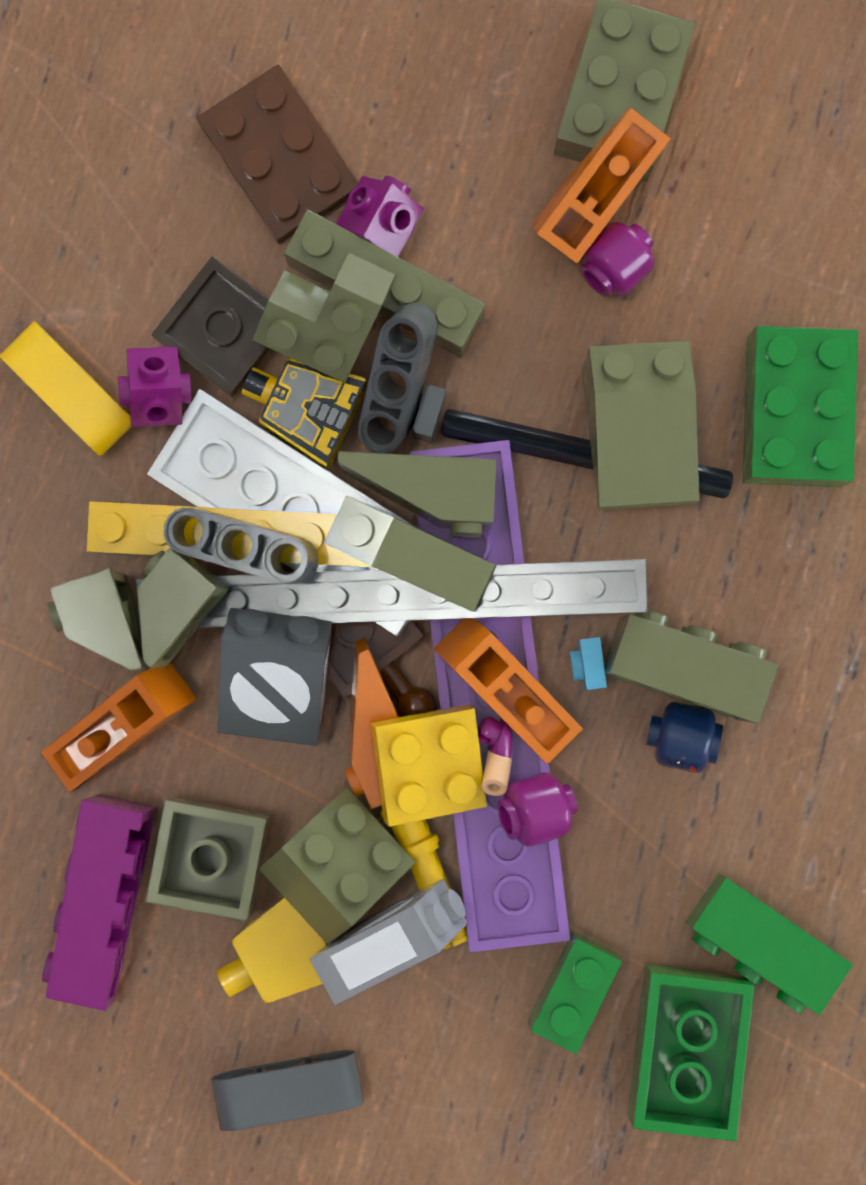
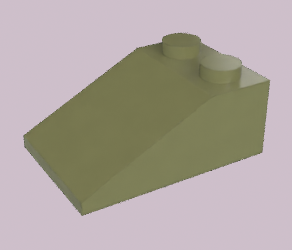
[582,341,699,510]
[338,451,497,539]

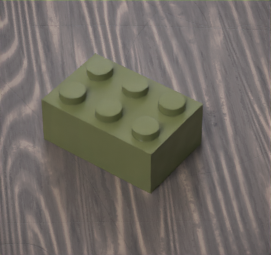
[553,0,696,182]
[604,610,779,724]

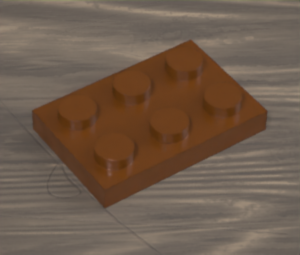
[196,64,358,244]

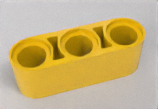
[0,321,131,457]

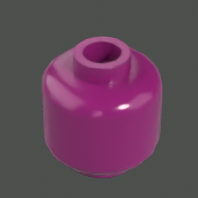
[580,222,654,297]
[497,773,577,847]

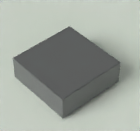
[413,384,446,443]

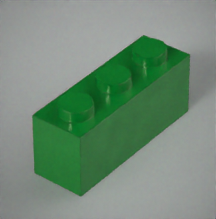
[686,873,854,1016]

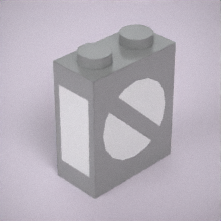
[310,879,468,1005]

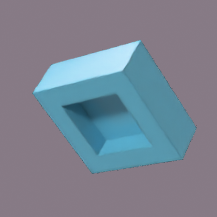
[569,637,607,690]

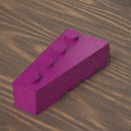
[42,794,158,1011]

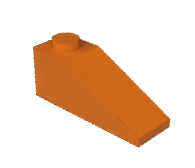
[532,107,671,263]
[433,618,583,765]
[345,637,399,809]
[41,662,197,793]

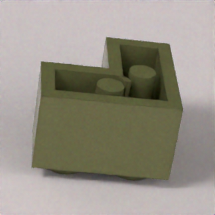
[252,252,395,383]

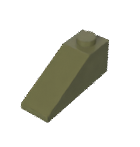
[324,495,496,612]

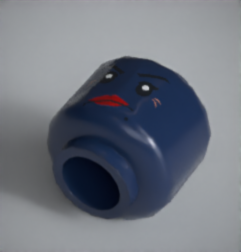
[646,702,723,773]

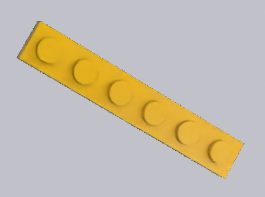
[87,501,375,568]

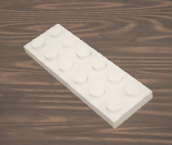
[147,389,417,636]

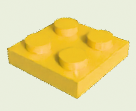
[371,704,487,827]

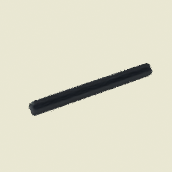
[441,409,733,498]

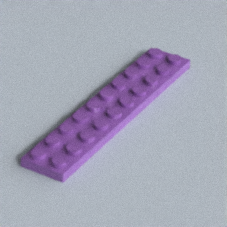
[410,440,570,952]

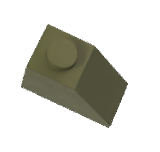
[137,548,229,668]

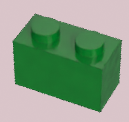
[528,931,622,1055]

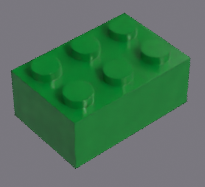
[742,326,858,487]
[627,964,754,1142]

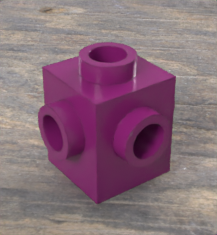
[336,175,424,257]
[118,347,191,427]

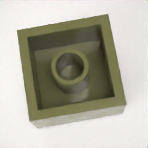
[258,787,416,945]
[146,796,272,921]

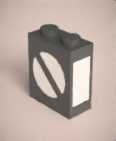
[217,608,332,746]

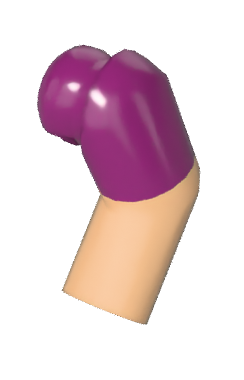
[477,717,512,796]

